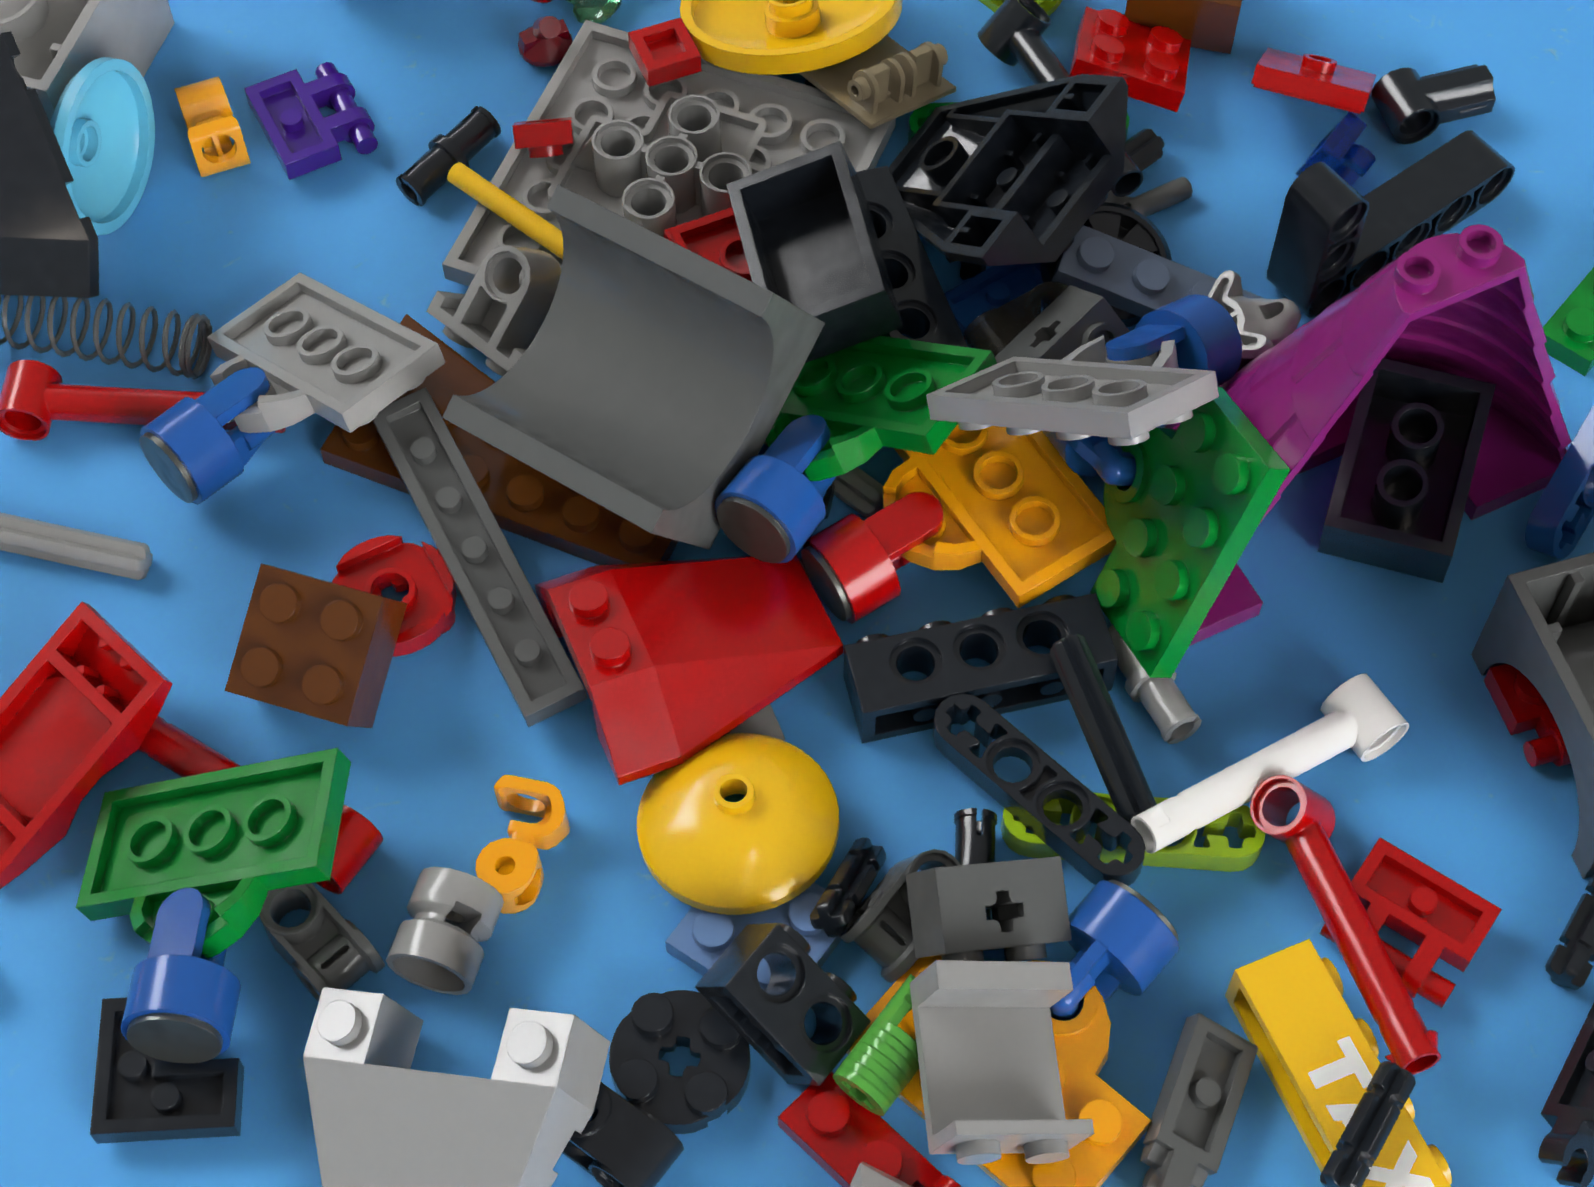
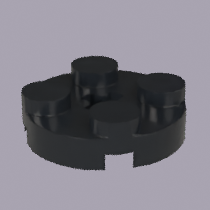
[609,990,751,1134]

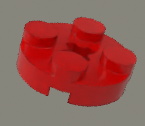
[332,535,457,657]

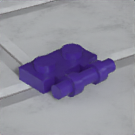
[244,62,378,180]

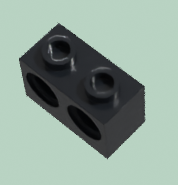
[695,923,871,1086]

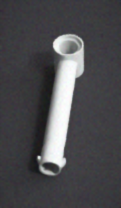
[1131,673,1409,854]

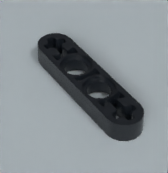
[933,694,1146,886]

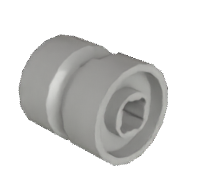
[386,867,504,995]

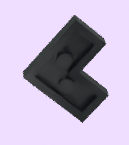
[90,997,244,1144]

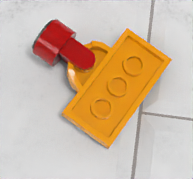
[801,424,1116,624]

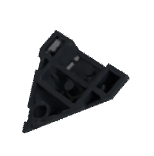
[0,31,99,298]

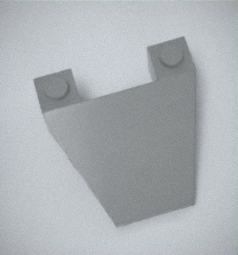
[303,987,610,1187]

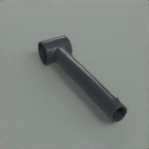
[977,0,1143,197]

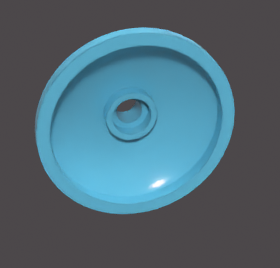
[50,57,155,235]

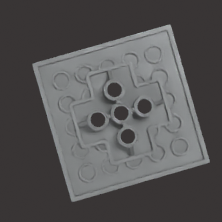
[442,20,896,286]

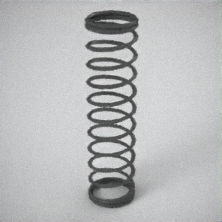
[0,294,212,379]

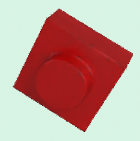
[628,17,702,87]
[512,117,574,158]

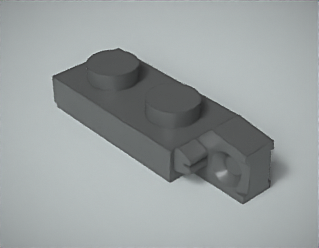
[1140,1013,1258,1187]

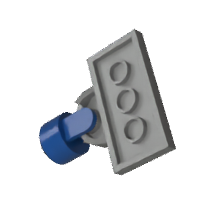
[139,272,446,505]
[926,294,1242,446]

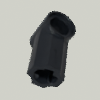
[1371,64,1496,144]

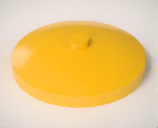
[680,0,902,75]

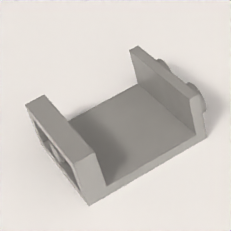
[909,960,1094,1165]

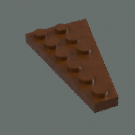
[320,314,679,565]

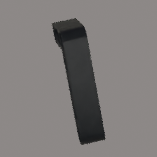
[1267,130,1515,318]

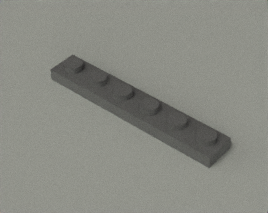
[372,387,588,727]

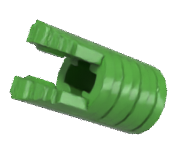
[833,974,919,1116]

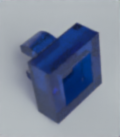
[1296,111,1376,186]

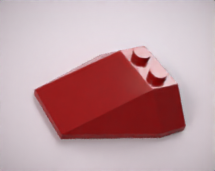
[535,555,844,785]

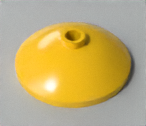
[637,733,840,915]

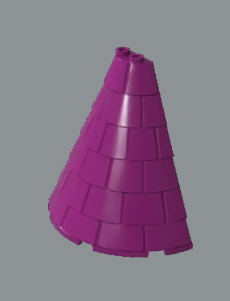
[1165,224,1571,646]

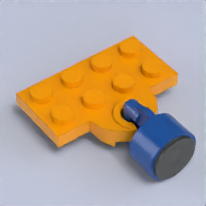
[846,880,1180,1187]

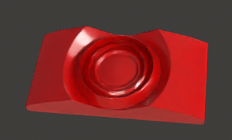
[0,601,173,889]

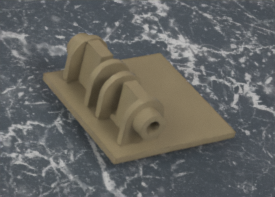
[799,35,956,129]

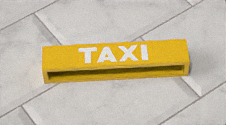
[1225,939,1452,1187]

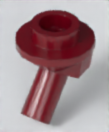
[518,16,573,67]

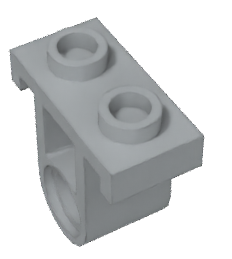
[426,245,561,376]

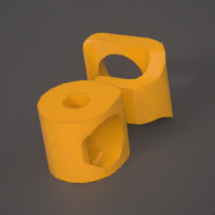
[174,76,251,178]
[475,775,570,914]

